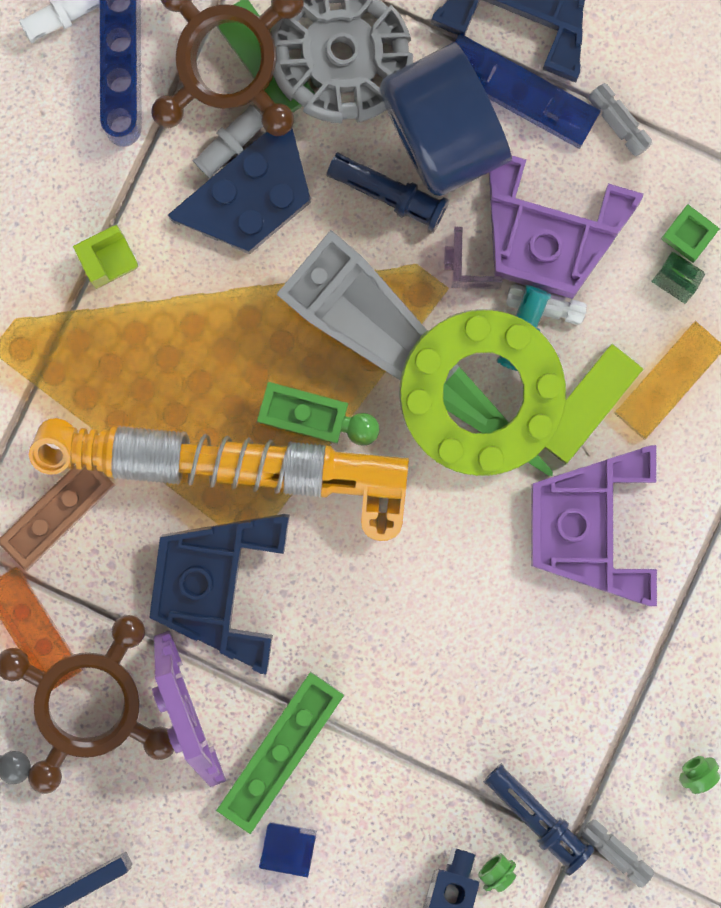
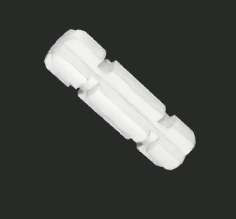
[506,284,587,325]

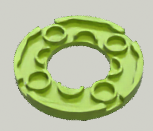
[399,309,566,476]

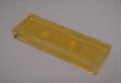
[614,321,721,440]

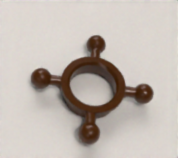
[151,0,304,136]
[0,615,174,794]

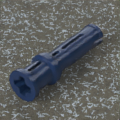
[326,152,449,233]
[483,763,594,876]

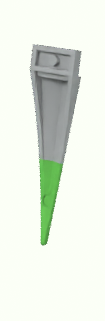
[277,230,553,476]

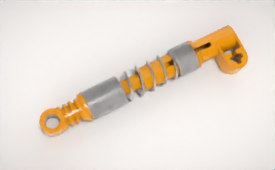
[28,418,409,541]

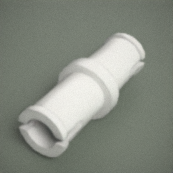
[19,0,102,44]

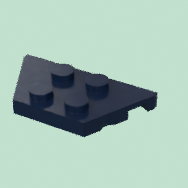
[168,128,311,254]

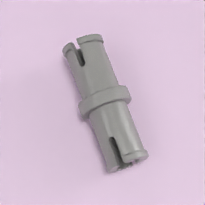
[192,104,263,179]

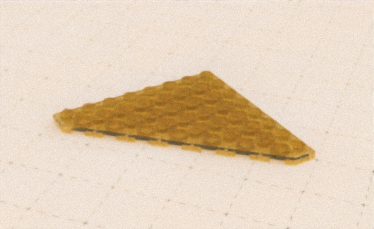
[0,264,449,550]

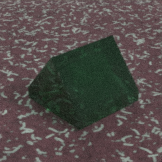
[651,252,705,304]

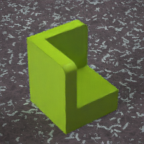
[73,225,138,289]

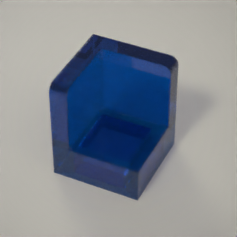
[259,822,317,878]

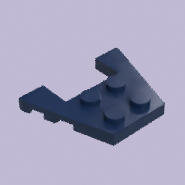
[431,0,585,83]
[149,514,290,675]

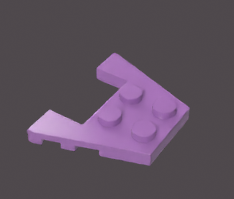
[489,156,643,299]
[531,445,657,606]
[152,630,226,787]

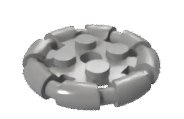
[271,0,413,124]

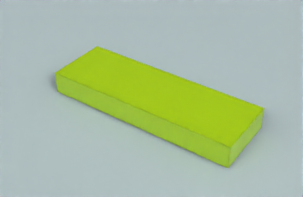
[545,344,643,464]

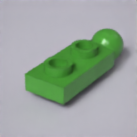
[257,382,380,446]

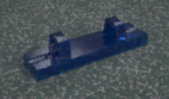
[455,34,601,149]

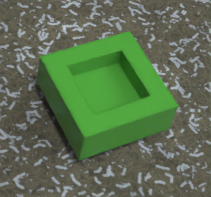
[661,204,720,263]

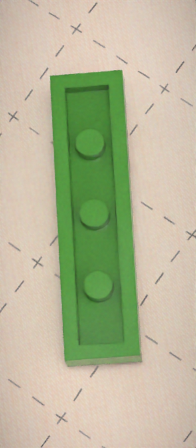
[216,671,345,834]

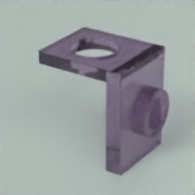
[444,227,503,289]

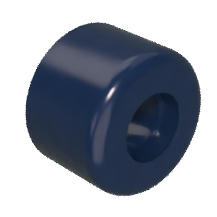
[380,42,512,196]

